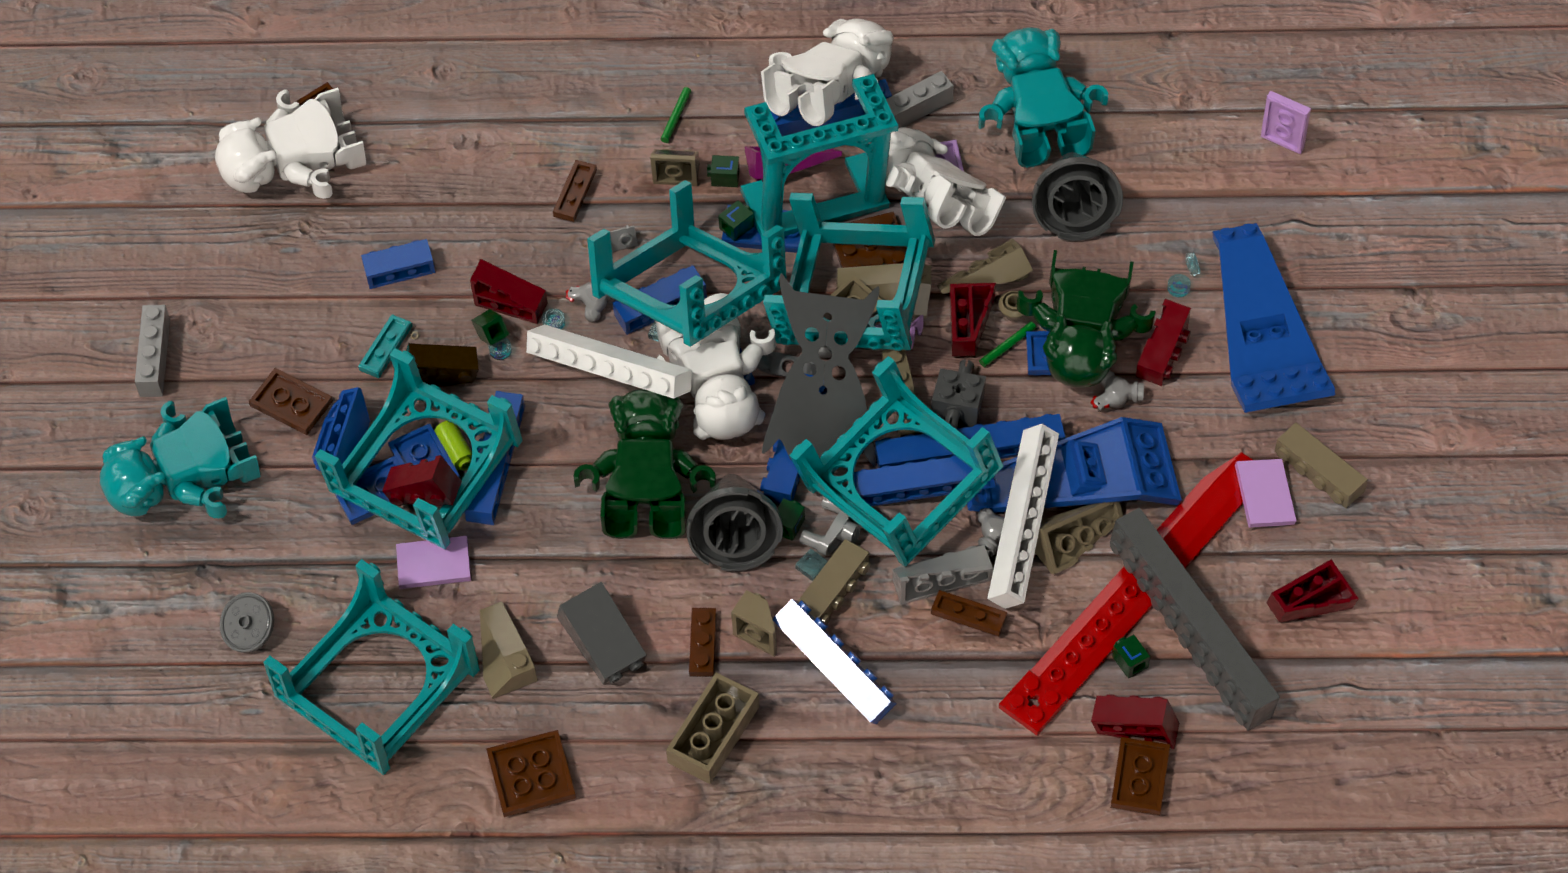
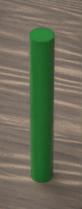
[660,87,691,143]
[979,321,1036,367]

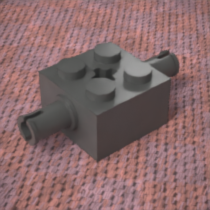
[931,359,986,429]

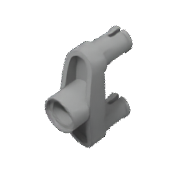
[799,497,861,556]

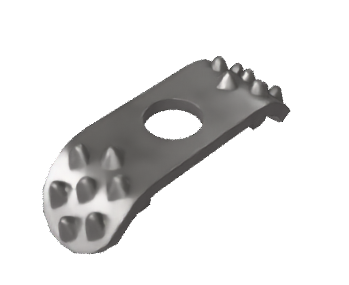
[757,351,817,377]

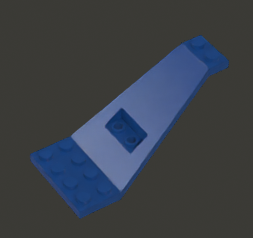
[1213,223,1335,413]
[967,417,1182,513]

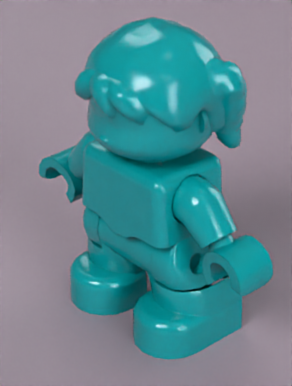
[978,27,1108,168]
[100,397,261,519]

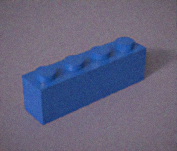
[613,265,707,335]

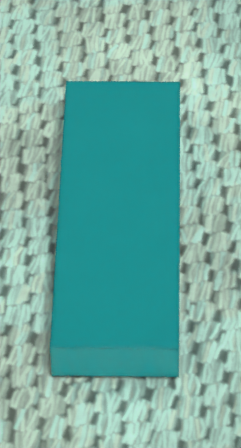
[358,314,413,378]

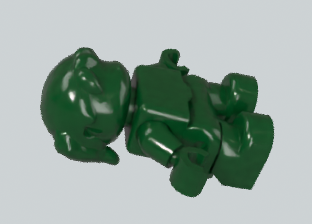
[1016,250,1156,388]
[573,389,716,539]

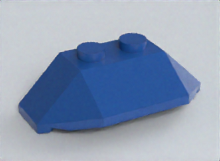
[312,387,370,471]

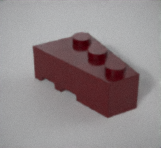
[470,259,548,324]
[949,283,996,356]
[1136,299,1191,386]
[382,455,462,506]
[1266,559,1359,622]
[1091,694,1180,749]

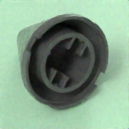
[1032,152,1123,241]
[686,474,783,571]

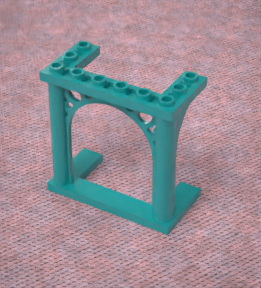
[740,74,898,237]
[587,180,787,347]
[763,193,935,351]
[315,348,523,550]
[789,356,1004,567]
[263,559,480,775]

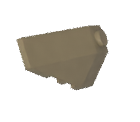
[937,239,1033,294]
[836,263,931,318]
[1035,502,1123,574]
[480,602,538,699]

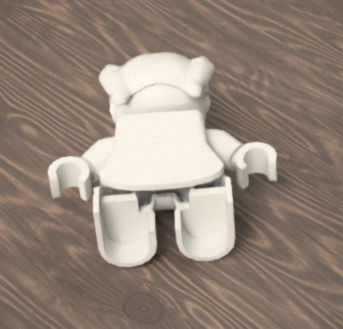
[761,19,894,126]
[215,88,366,199]
[886,127,1006,236]
[656,293,776,440]

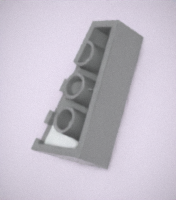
[893,545,993,605]

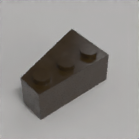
[406,343,479,387]

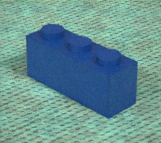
[361,239,436,289]

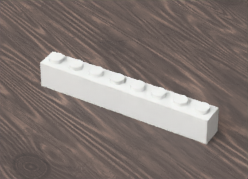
[526,324,692,399]
[987,424,1059,609]

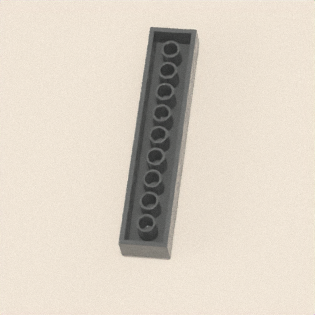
[1110,507,1280,731]

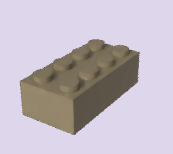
[666,673,759,784]

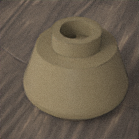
[998,291,1028,321]

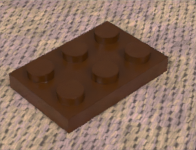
[248,368,333,435]
[1110,737,1170,815]

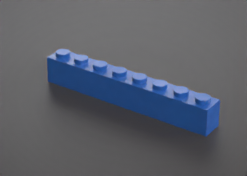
[875,414,1065,468]

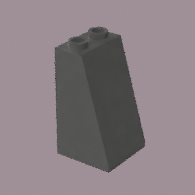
[557,582,646,684]

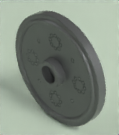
[220,592,274,653]

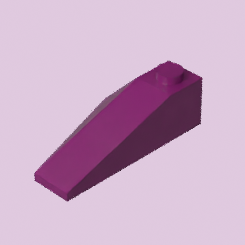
[745,146,842,182]

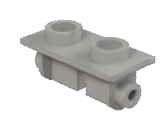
[593,225,638,252]

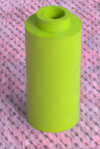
[434,420,472,471]

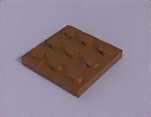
[833,211,907,268]
[486,730,576,817]

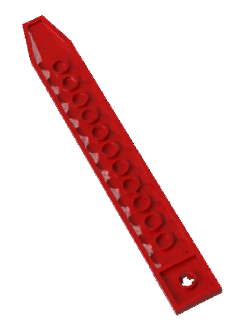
[999,452,1253,736]

